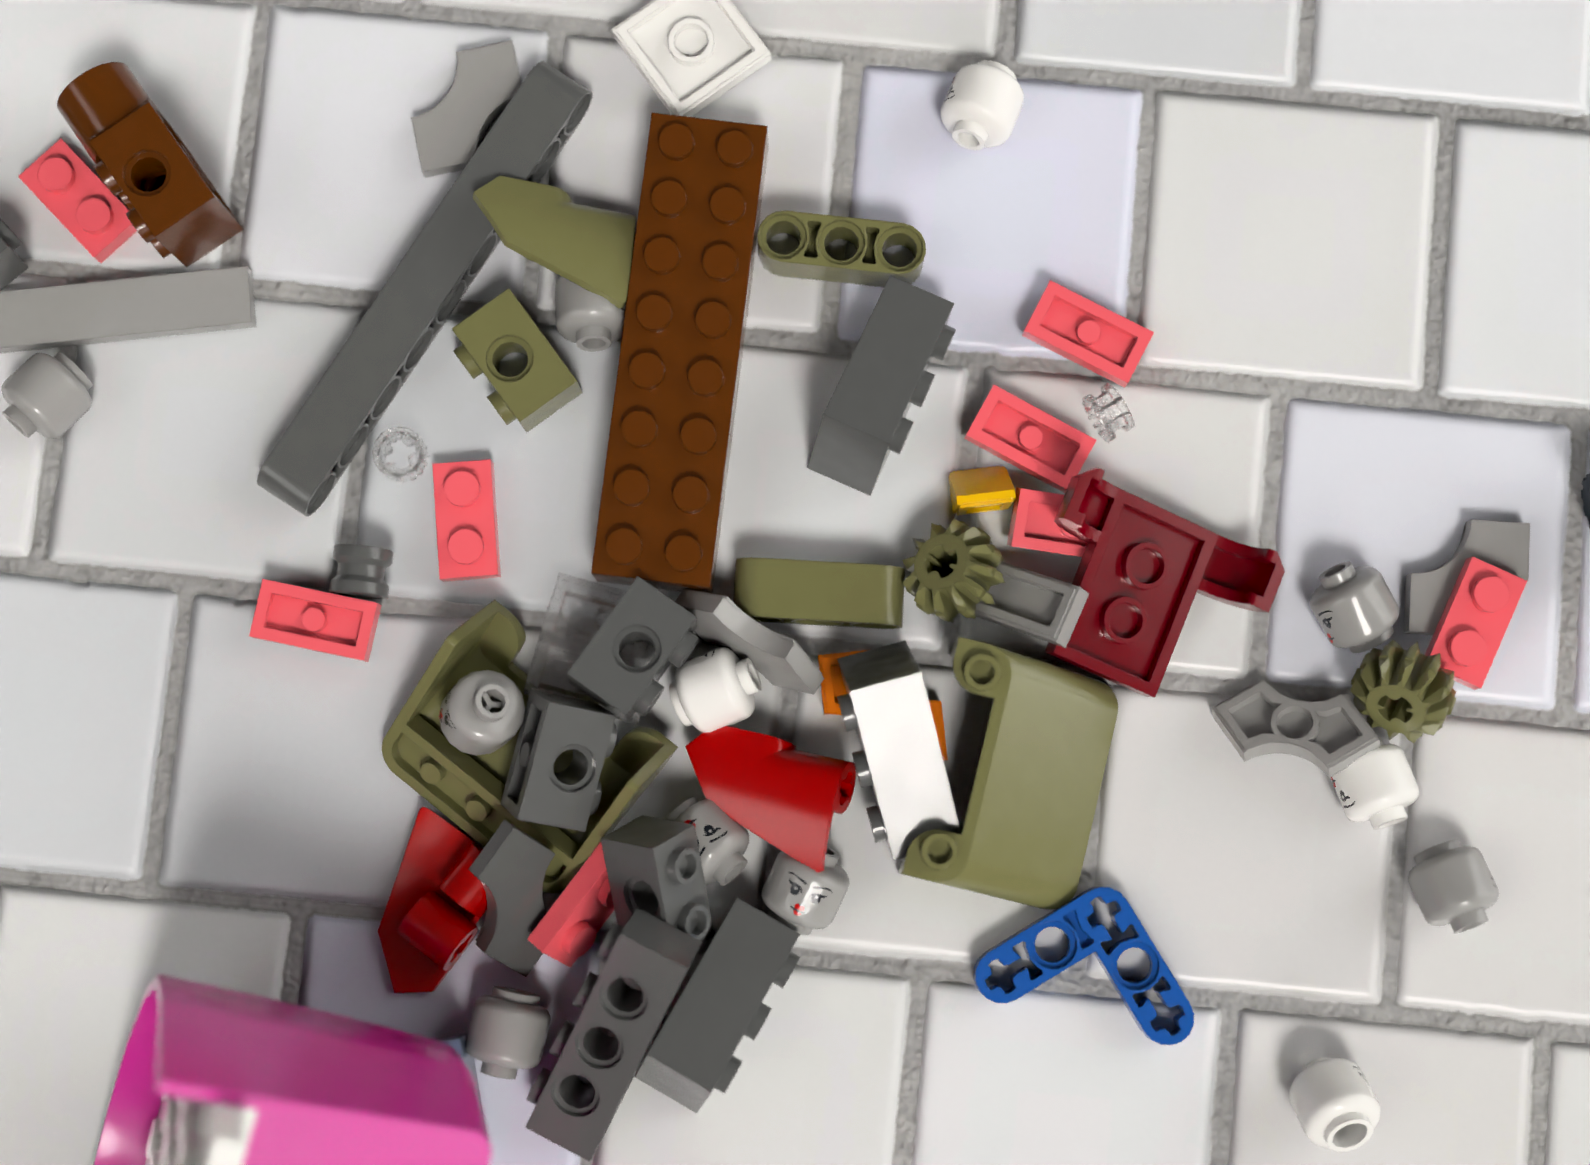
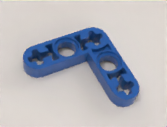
[973,887,1194,1045]

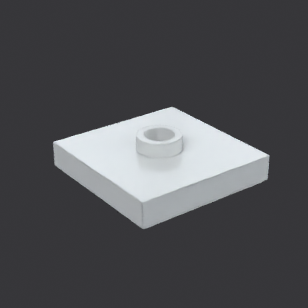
[611,0,771,117]

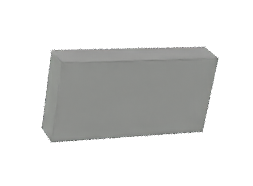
[976,562,1089,648]

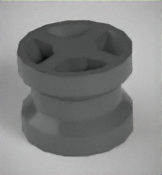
[329,544,393,599]

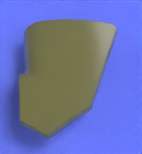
[472,176,636,308]

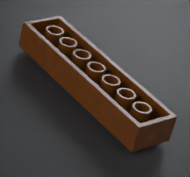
[591,113,768,593]

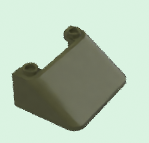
[382,600,678,893]
[898,637,1118,910]

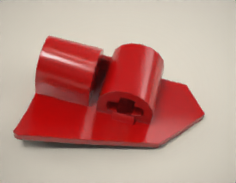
[685,726,856,872]
[378,807,487,993]

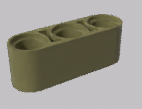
[757,211,926,287]
[733,557,905,629]

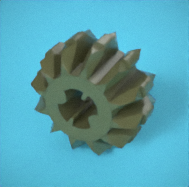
[902,519,1005,623]
[1350,640,1456,744]

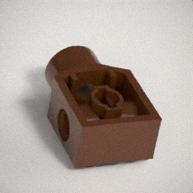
[57,62,244,268]

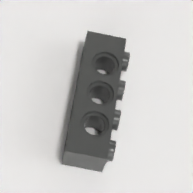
[525,908,702,1162]

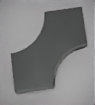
[469,819,555,977]

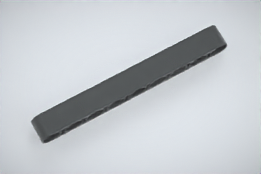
[257,61,593,516]

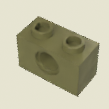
[452,288,583,433]

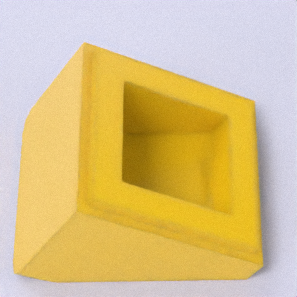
[949,466,1016,516]

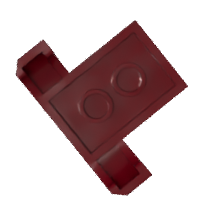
[1045,468,1285,698]

